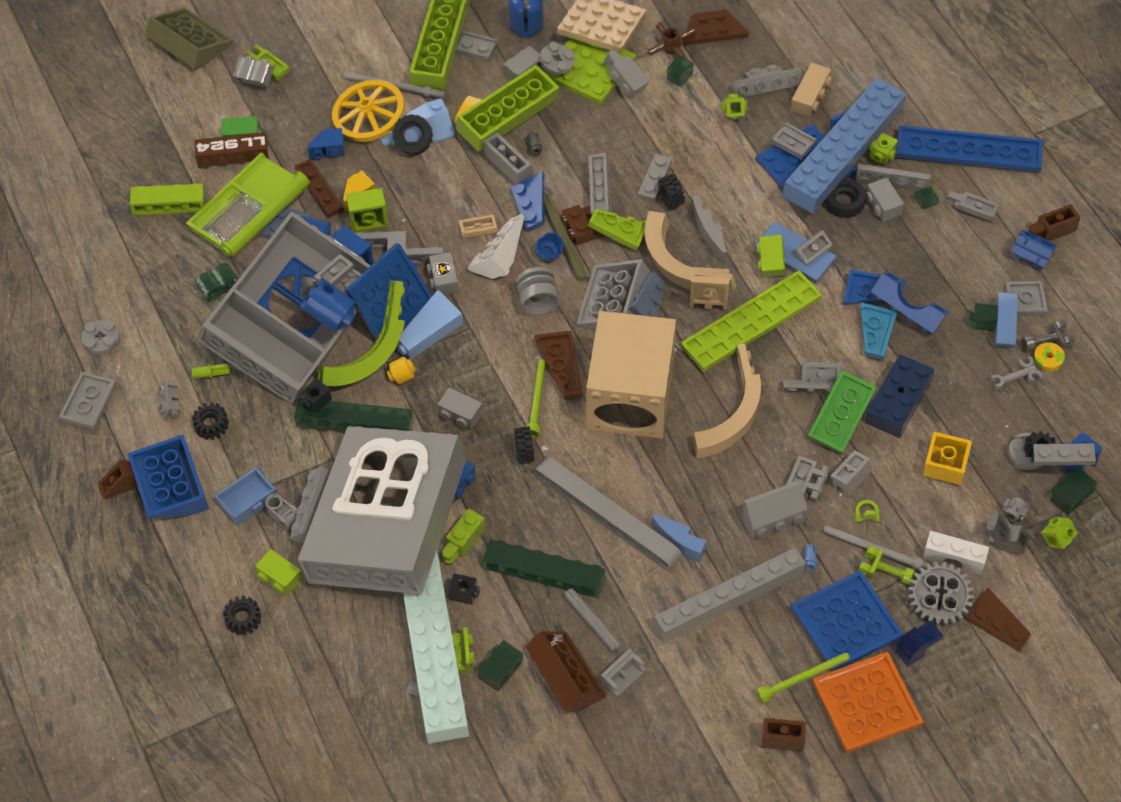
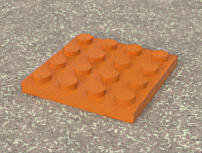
[812,652,924,753]

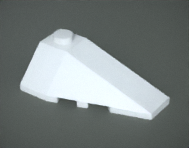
[467,214,524,279]

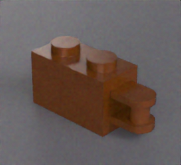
[1029,204,1081,241]

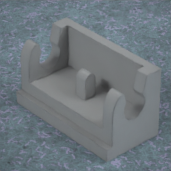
[831,450,872,497]
[601,648,646,698]

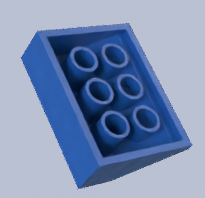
[127,434,209,519]

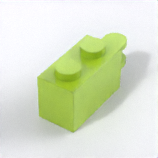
[442,508,486,564]

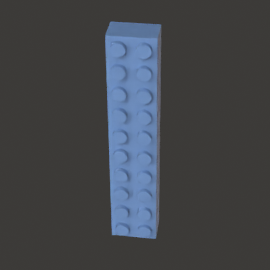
[782,78,907,214]

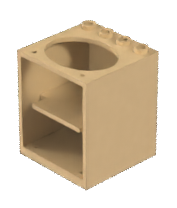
[586,311,676,439]

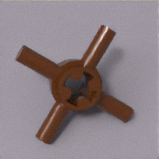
[647,22,696,62]

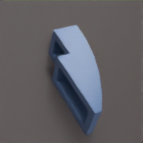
[995,292,1017,348]
[652,514,706,563]

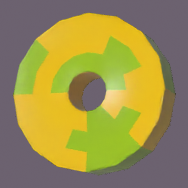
[1033,343,1065,372]

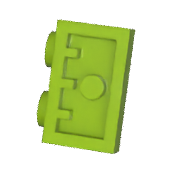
[452,627,475,673]

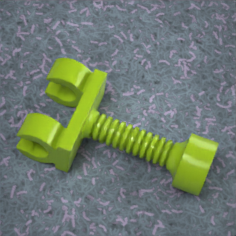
[858,546,915,585]

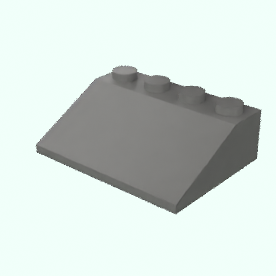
[576,259,651,330]

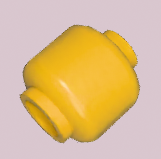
[387,357,417,385]

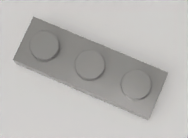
[638,153,672,203]
[1033,443,1096,465]

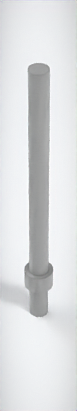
[344,72,446,98]
[823,525,934,571]

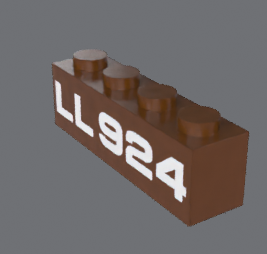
[194,132,269,167]

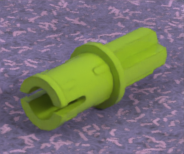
[192,364,231,380]

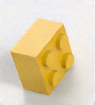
[923,432,972,485]

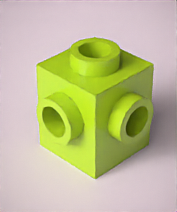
[721,93,747,119]
[869,133,898,166]
[1041,517,1078,549]

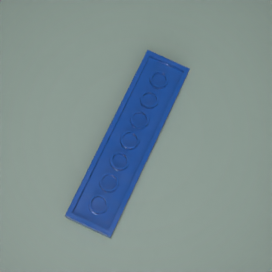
[896,125,1043,172]

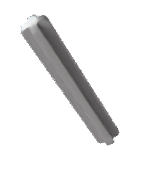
[565,588,620,652]

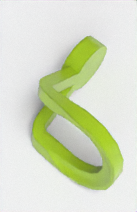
[855,500,880,522]

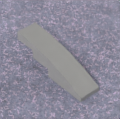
[692,195,726,263]

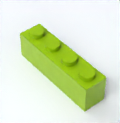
[130,183,206,215]

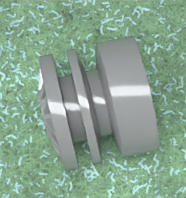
[516,267,560,316]

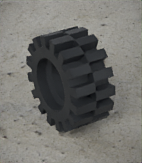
[658,174,685,209]
[192,402,229,440]
[514,426,535,463]
[223,596,262,636]

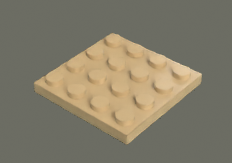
[557,0,646,53]

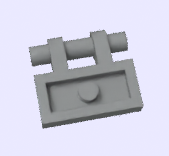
[786,456,829,502]

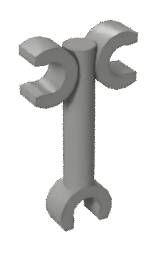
[990,356,1043,391]

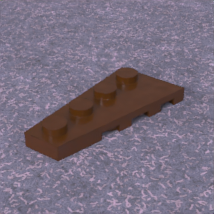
[534,330,583,400]

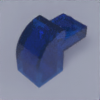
[895,620,943,667]

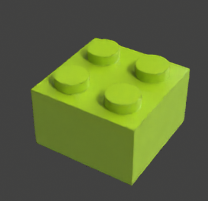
[346,188,388,233]

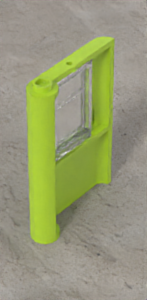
[186,153,310,257]

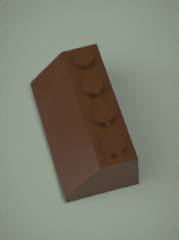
[526,631,606,712]

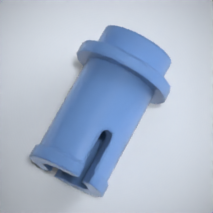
[804,544,818,571]

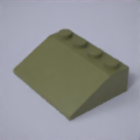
[145,7,234,68]

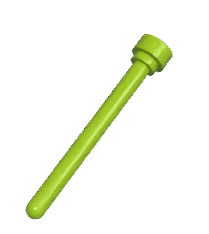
[525,359,545,439]
[756,653,849,704]

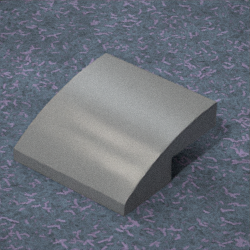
[314,254,361,294]

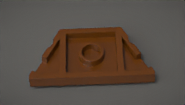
[683,9,749,46]

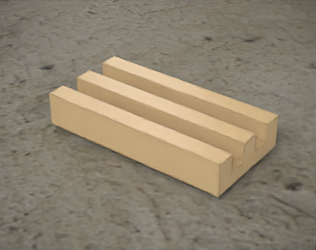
[458,214,498,239]

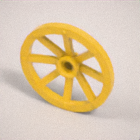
[332,80,405,142]

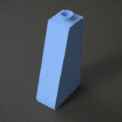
[397,290,463,360]

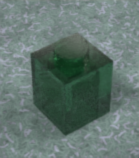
[667,55,694,87]
[969,303,998,331]

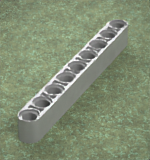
[533,456,682,570]

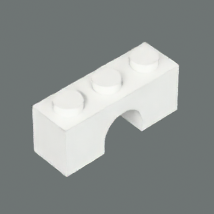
[923,531,989,575]

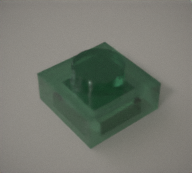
[914,186,939,210]

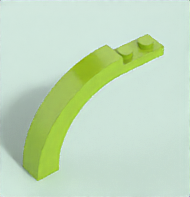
[317,280,405,386]

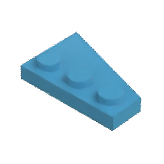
[860,302,897,360]

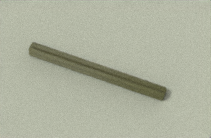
[543,193,587,281]

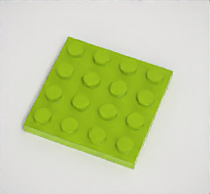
[543,38,637,105]

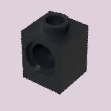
[300,378,332,414]
[448,573,480,605]

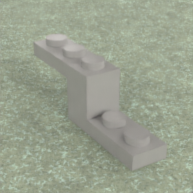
[355,231,443,265]

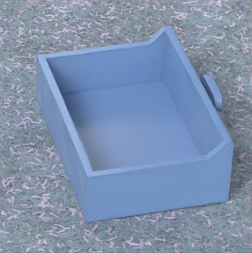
[215,468,277,526]

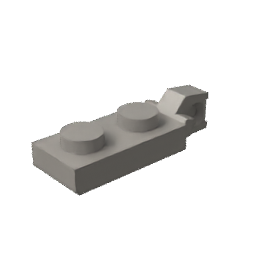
[946,191,999,222]

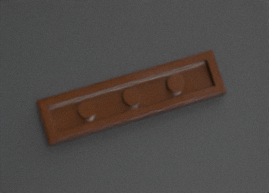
[295,159,344,218]

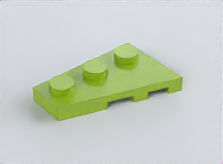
[587,209,646,251]

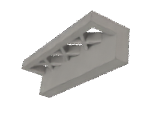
[588,153,612,215]
[856,164,931,193]

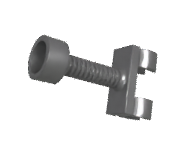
[1021,320,1075,352]

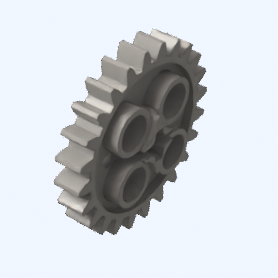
[907,561,974,627]

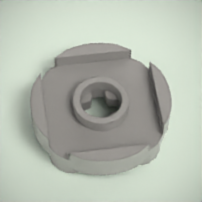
[539,42,574,76]
[81,320,120,355]
[1008,433,1044,470]

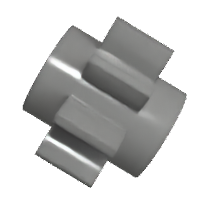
[1002,497,1028,522]

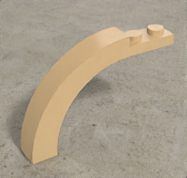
[645,211,736,291]
[693,344,761,459]

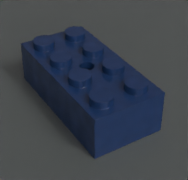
[865,354,935,438]

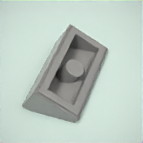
[791,230,833,265]

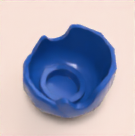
[535,232,564,262]

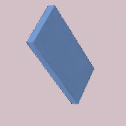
[754,222,836,284]

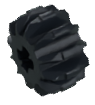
[1023,430,1056,462]

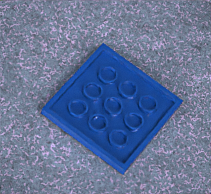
[755,124,856,207]
[344,243,432,340]
[791,571,904,671]

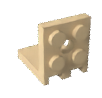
[690,267,729,310]

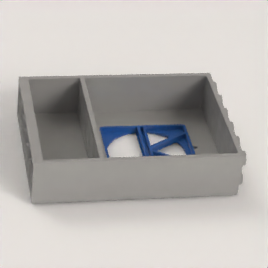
[197,212,370,405]

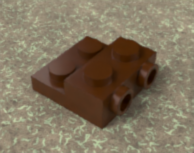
[561,205,606,246]

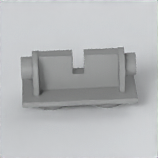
[158,378,180,420]

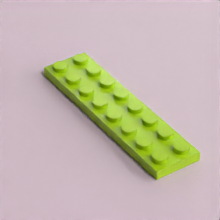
[681,270,822,372]

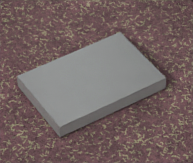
[58,371,117,430]

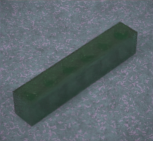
[294,398,414,433]
[483,539,605,599]

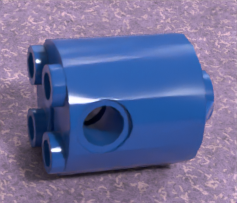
[300,277,356,332]

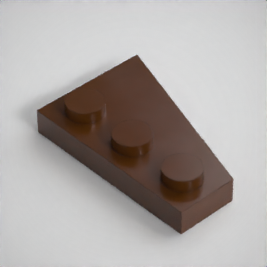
[967,588,1031,652]

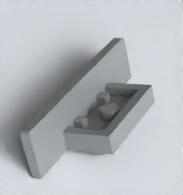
[733,65,802,97]
[782,362,841,392]

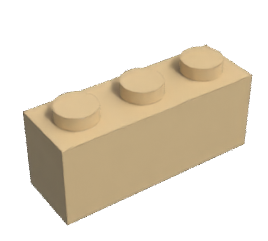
[791,62,832,117]

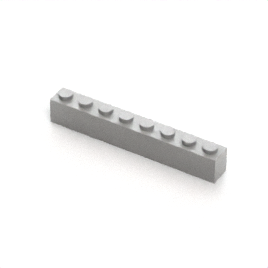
[654,548,806,643]

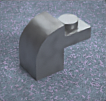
[986,513,1030,554]

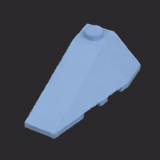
[379,98,455,146]

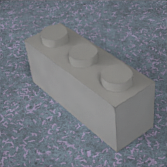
[483,132,532,185]

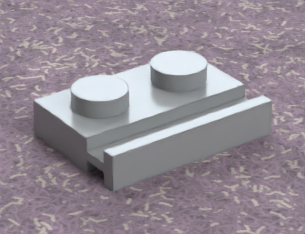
[456,31,497,62]
[771,123,816,160]

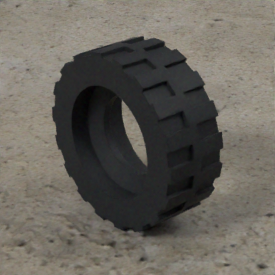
[392,114,433,155]
[825,178,866,219]

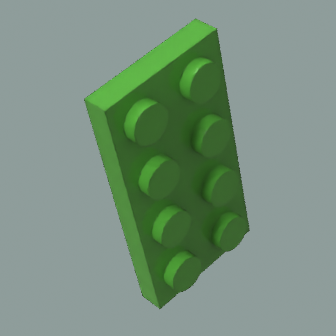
[808,370,877,454]

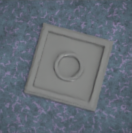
[1004,281,1048,316]

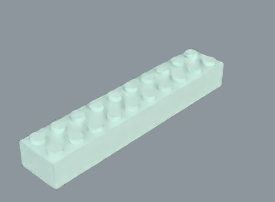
[403,551,469,744]

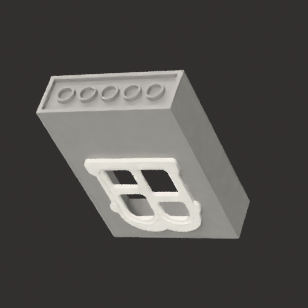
[298,426,467,595]

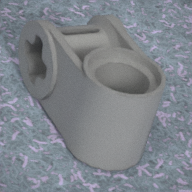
[265,494,297,531]

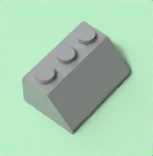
[742,480,807,539]

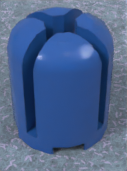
[509,0,544,38]

